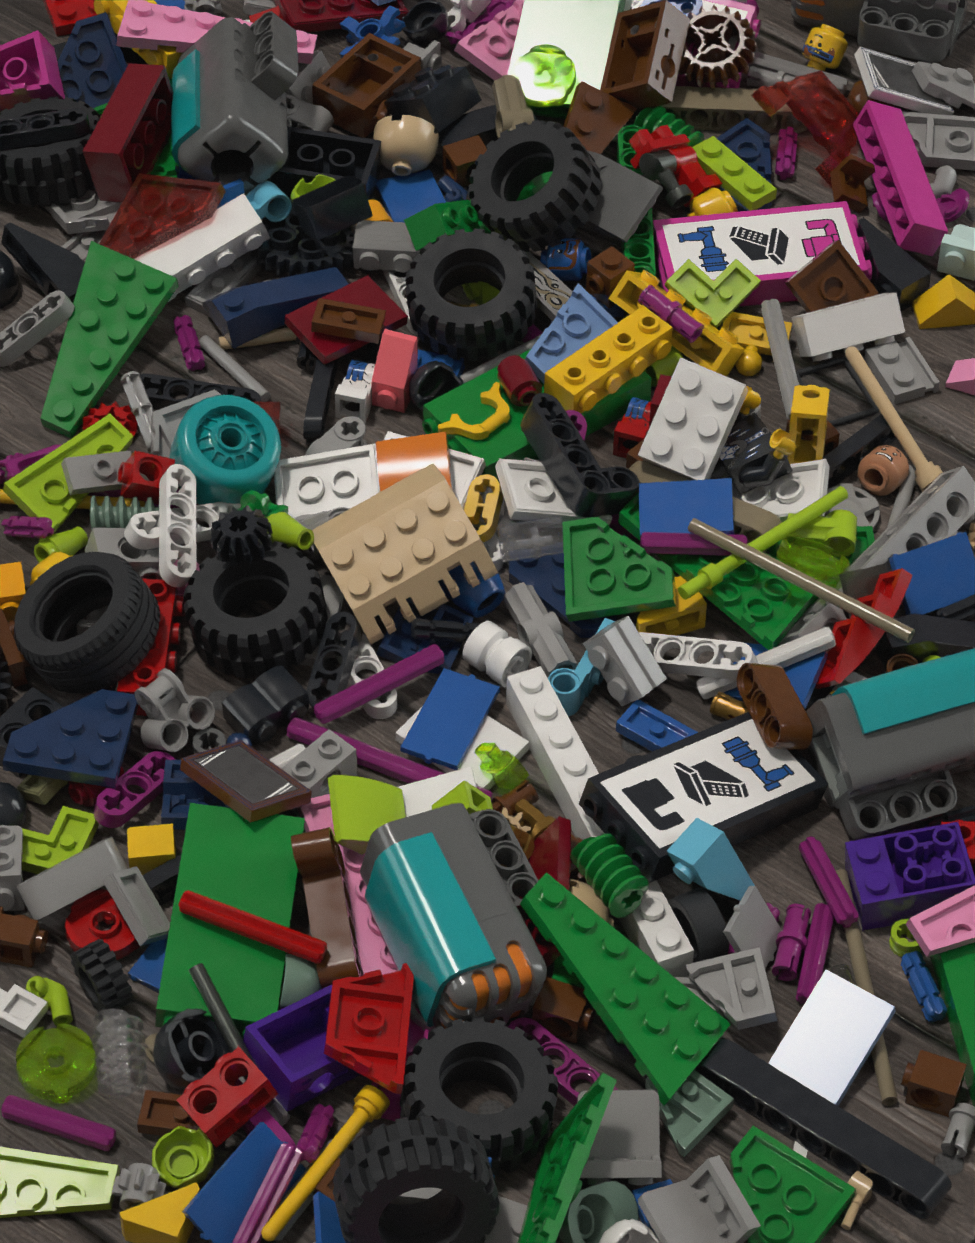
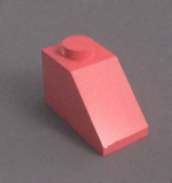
[371,329,418,413]

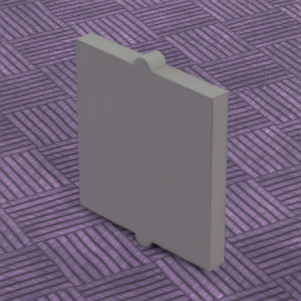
[723,886,782,969]

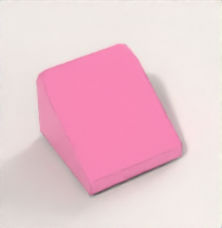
[945,358,975,395]

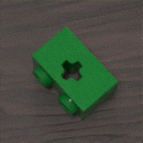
[404,200,480,251]

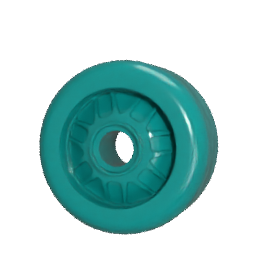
[170,395,281,505]

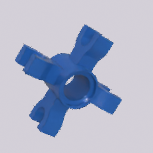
[339,5,406,58]

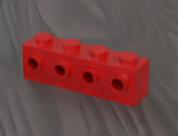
[117,579,185,716]

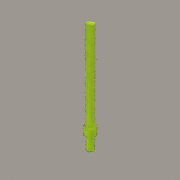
[678,486,848,600]

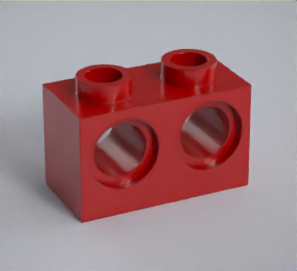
[176,1046,278,1148]

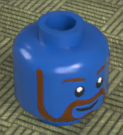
[541,238,591,282]

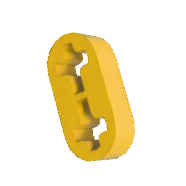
[464,474,504,542]

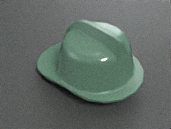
[558,1181,638,1243]

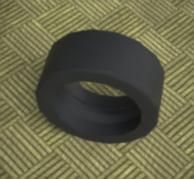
[668,887,729,963]

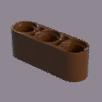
[737,663,813,750]

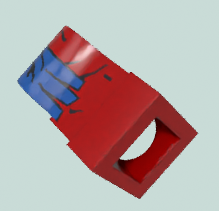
[613,397,651,458]

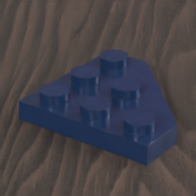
[57,12,127,108]
[717,118,772,212]
[509,545,617,638]
[3,689,139,788]

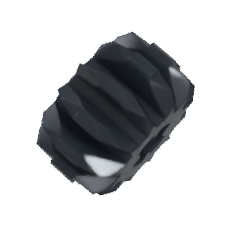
[210,505,273,567]

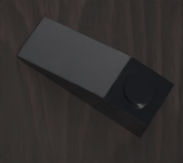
[857,217,931,312]
[1,222,85,303]
[876,614,975,670]

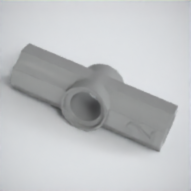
[504,582,577,678]

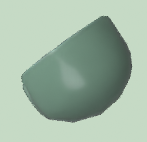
[280,954,322,1010]

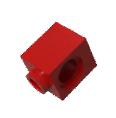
[118,450,175,505]

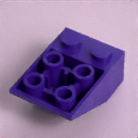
[845,822,975,931]

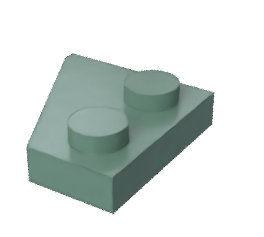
[645,1070,734,1157]

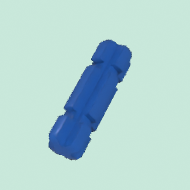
[901,951,947,1023]

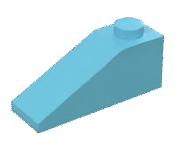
[667,818,755,901]

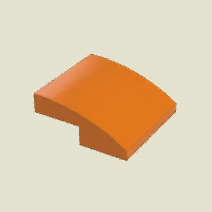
[376,432,453,492]

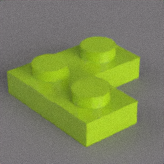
[665,259,761,328]
[22,806,99,874]

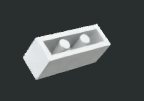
[791,293,905,362]

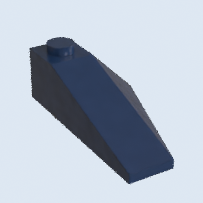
[202,267,349,349]

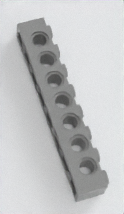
[779,466,975,645]

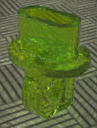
[475,743,529,789]

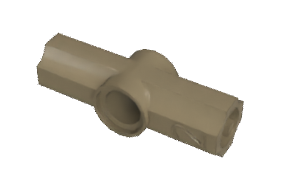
[492,75,534,138]

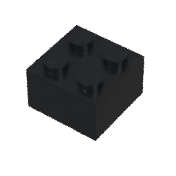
[383,65,482,133]

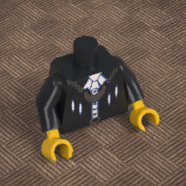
[710,386,795,493]

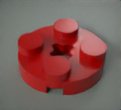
[65,889,140,960]

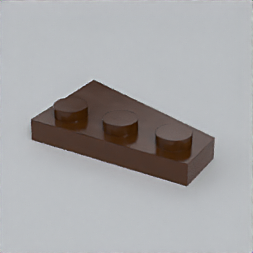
[563,81,638,154]

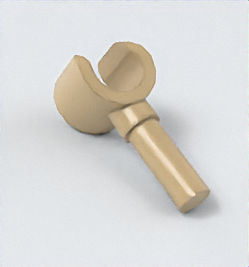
[841,1171,873,1230]

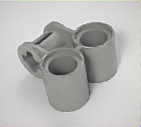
[134,668,215,752]

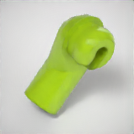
[26,976,73,1026]

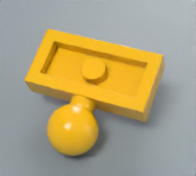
[722,312,793,376]

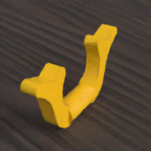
[438,382,510,440]

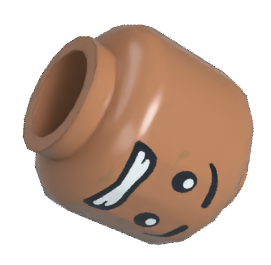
[857,445,909,496]

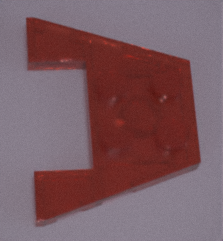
[751,70,859,188]

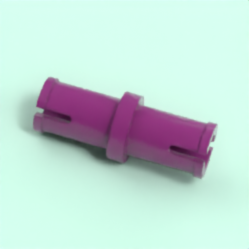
[638,285,704,343]
[772,904,811,981]

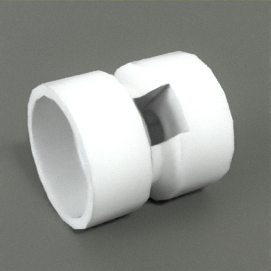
[463,621,532,687]

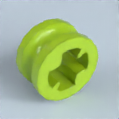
[889,918,922,957]

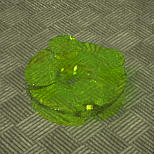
[511,44,576,107]
[776,537,850,588]
[16,1024,97,1103]

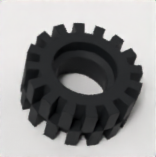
[70,939,134,1017]

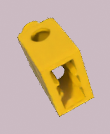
[787,385,830,464]

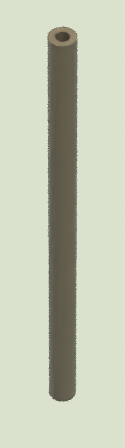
[688,518,915,643]
[836,869,898,1106]

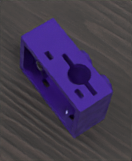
[243,985,361,1112]

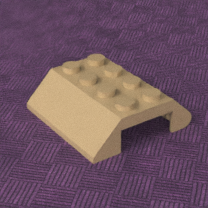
[312,462,498,644]

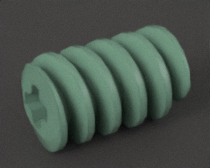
[90,495,159,530]

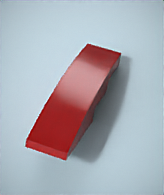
[815,568,913,689]

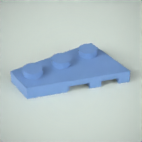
[525,283,618,383]

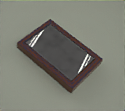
[180,740,312,823]

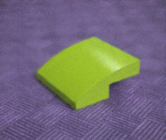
[328,775,406,855]

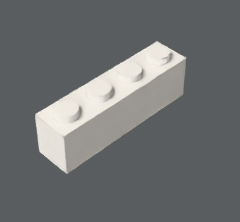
[134,193,270,302]

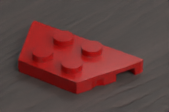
[324,963,414,1094]

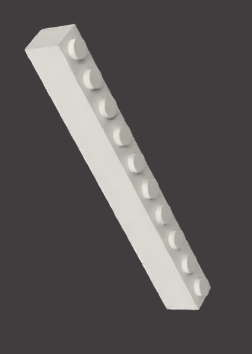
[506,666,694,977]

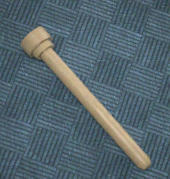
[845,346,943,492]

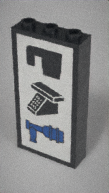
[579,712,828,883]

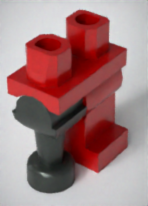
[629,125,723,210]

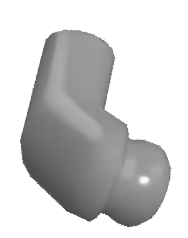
[930,165,957,198]

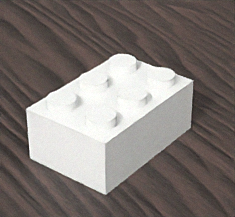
[638,357,748,480]

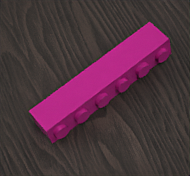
[853,100,948,256]

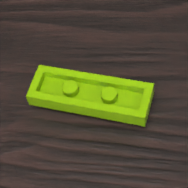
[692,136,777,211]

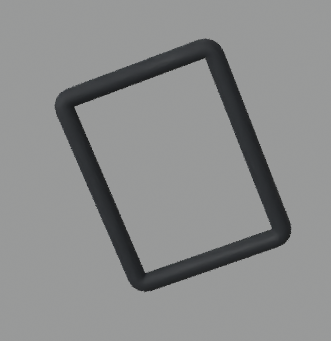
[796,357,879,427]

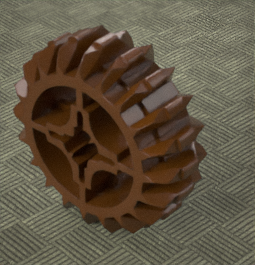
[679,5,757,89]

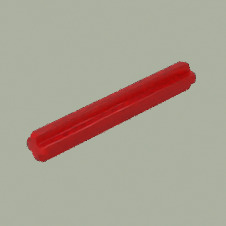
[178,890,327,964]

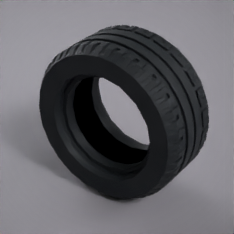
[14,552,160,694]

